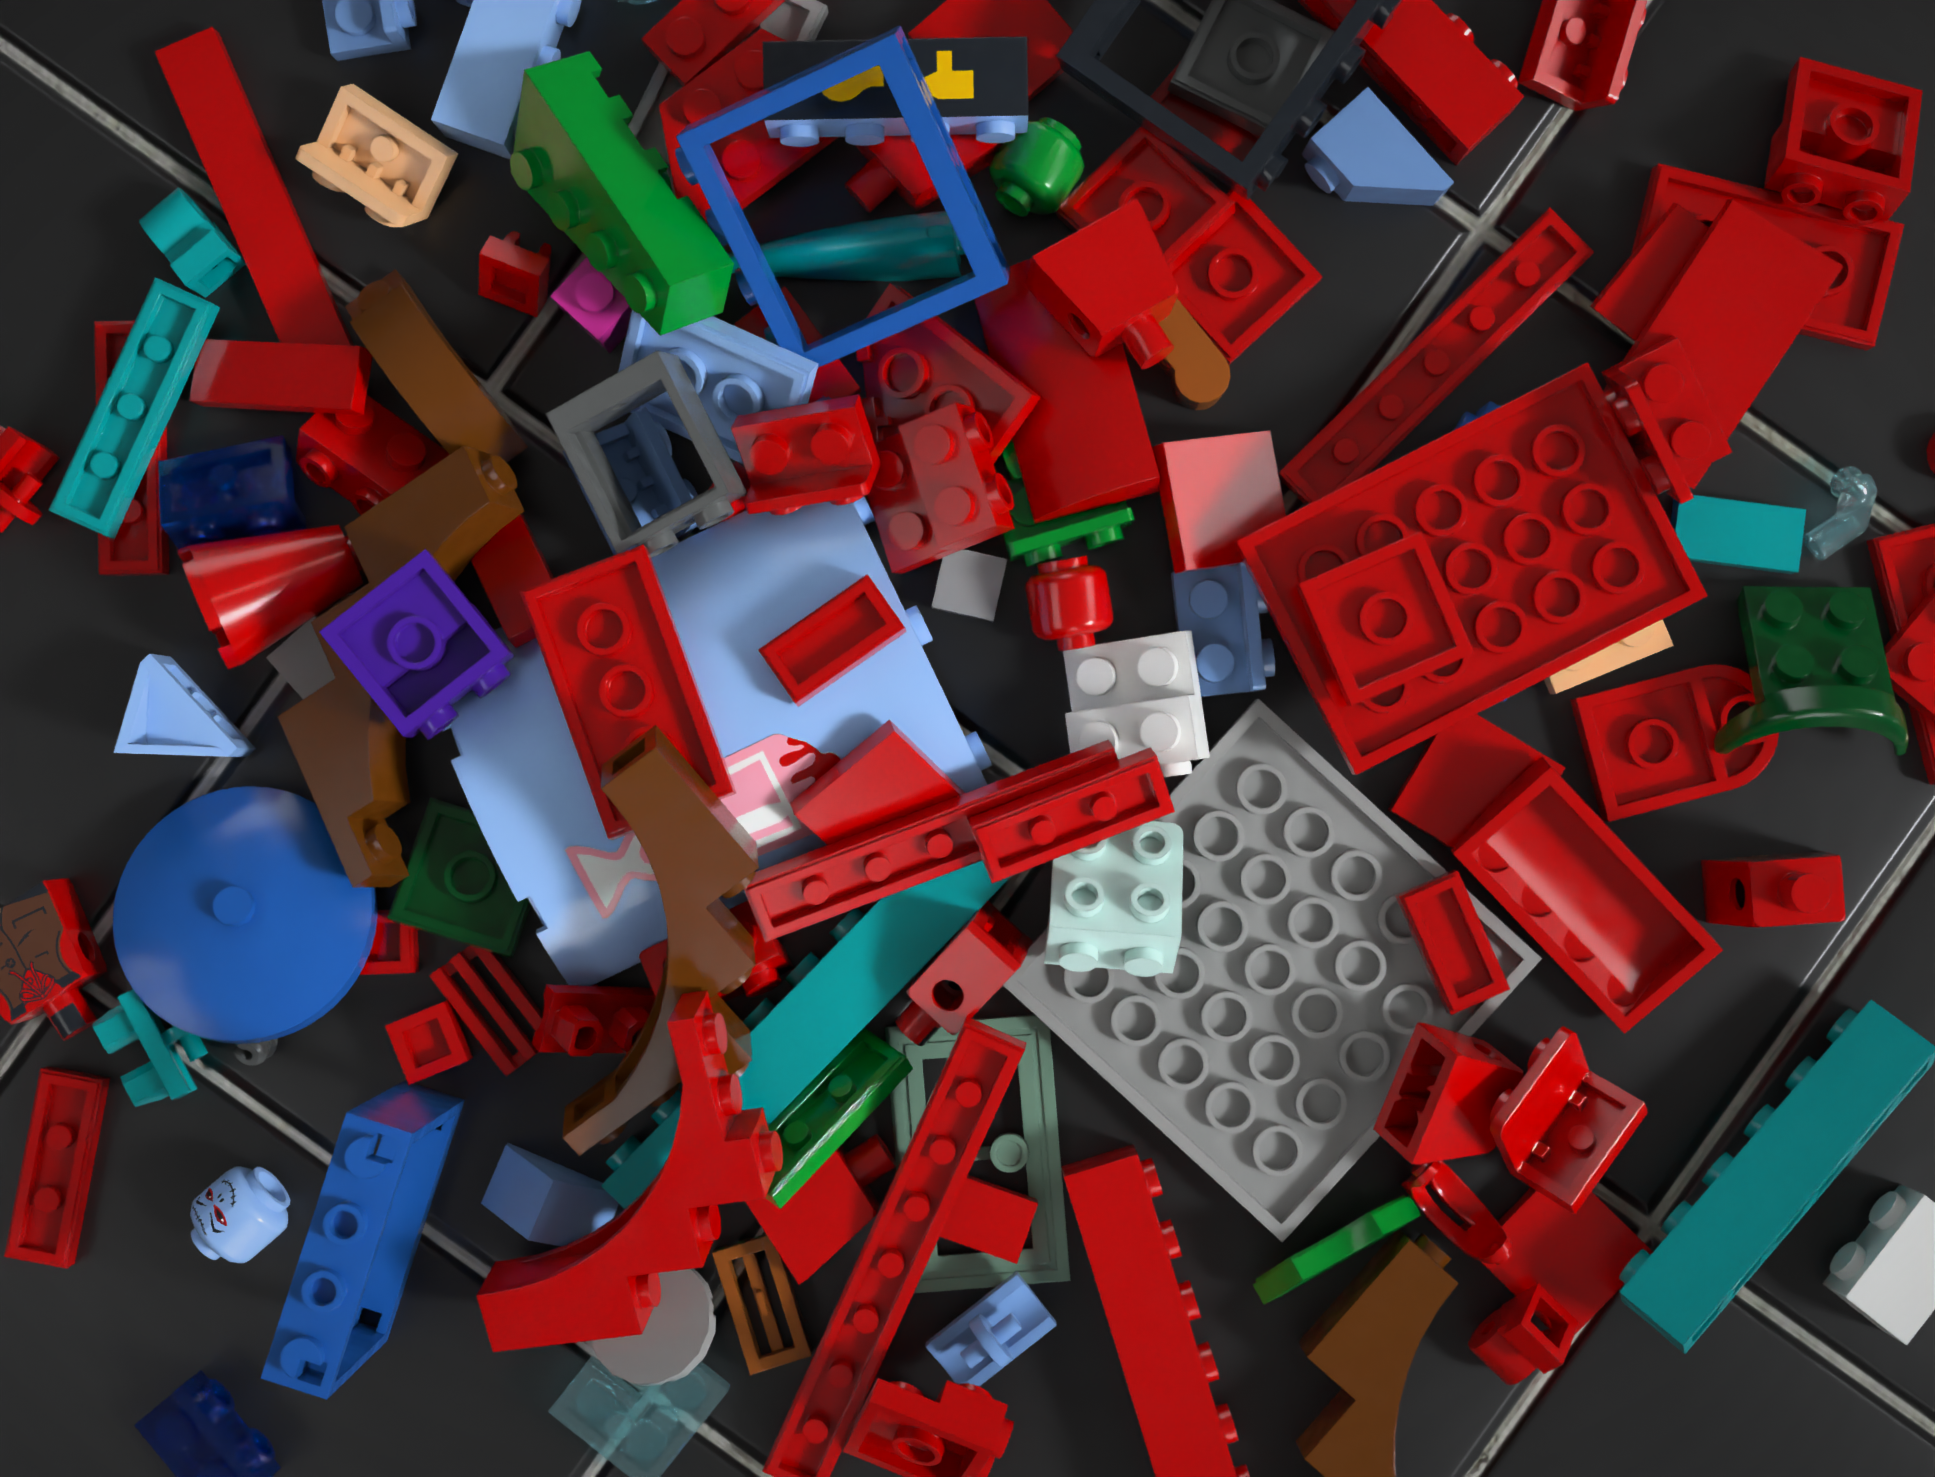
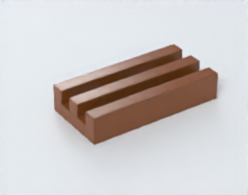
[712,1232,813,1375]

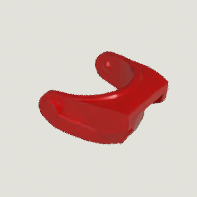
[1401,1161,1512,1266]

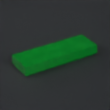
[766,1028,913,1209]

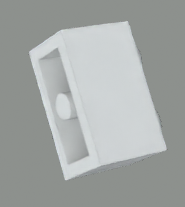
[1822,1184,1935,1345]

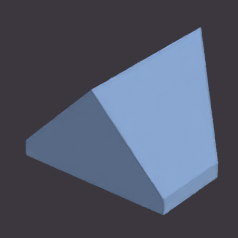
[114,653,256,757]

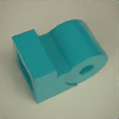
[139,187,246,298]

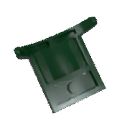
[1714,586,1909,755]

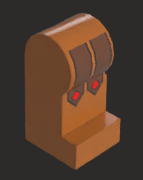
[1122,299,1231,410]

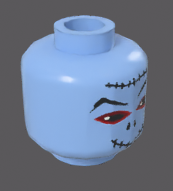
[190,1166,290,1263]

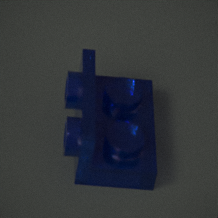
[158,435,306,549]
[134,1370,281,1477]

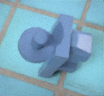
[925,1271,1057,1386]

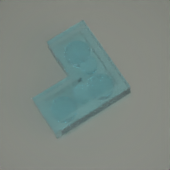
[548,1356,731,1477]

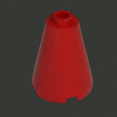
[177,524,364,669]

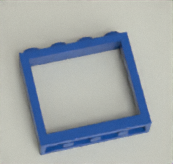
[675,25,1011,368]
[261,1081,465,1400]

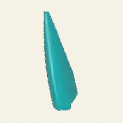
[727,211,965,282]

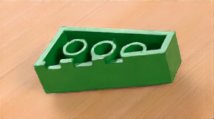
[510,51,734,336]

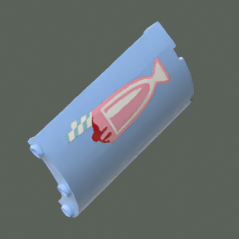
[443,496,992,986]

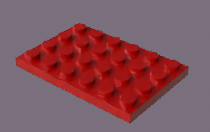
[1234,362,1708,775]

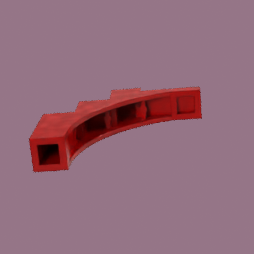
[476,990,783,1352]

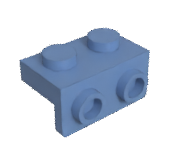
[563,407,698,555]

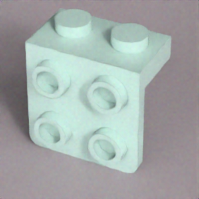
[1044,821,1183,977]

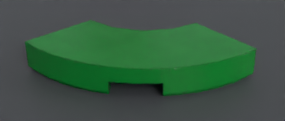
[1253,1195,1421,1305]

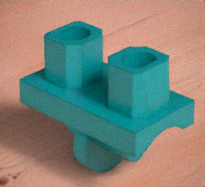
[92,989,208,1107]

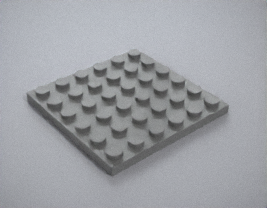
[1003,699,1542,1242]

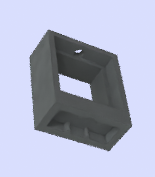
[546,351,747,558]

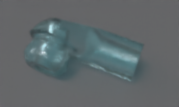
[1803,466,1878,561]

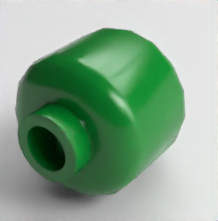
[989,117,1084,217]

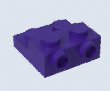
[319,549,515,740]

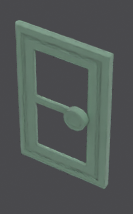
[885,1014,1071,1293]

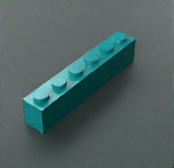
[1619,1000,1935,1354]

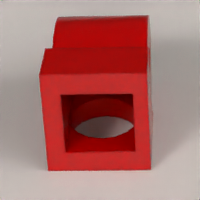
[1468,1283,1579,1385]

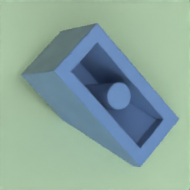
[1302,87,1454,206]

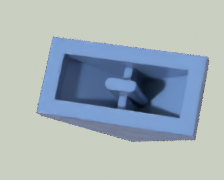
[481,1143,619,1246]

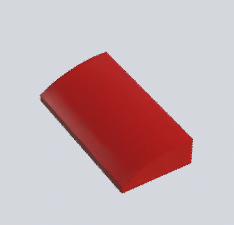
[974,258,1160,524]
[1451,756,1723,1034]

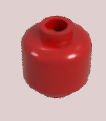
[1025,555,1113,651]

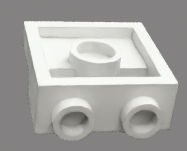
[1063,630,1210,777]

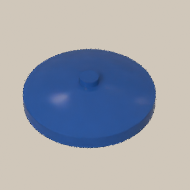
[113,786,378,1044]

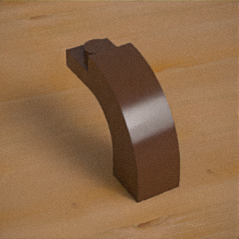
[345,269,528,463]

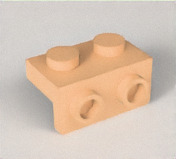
[295,84,458,227]

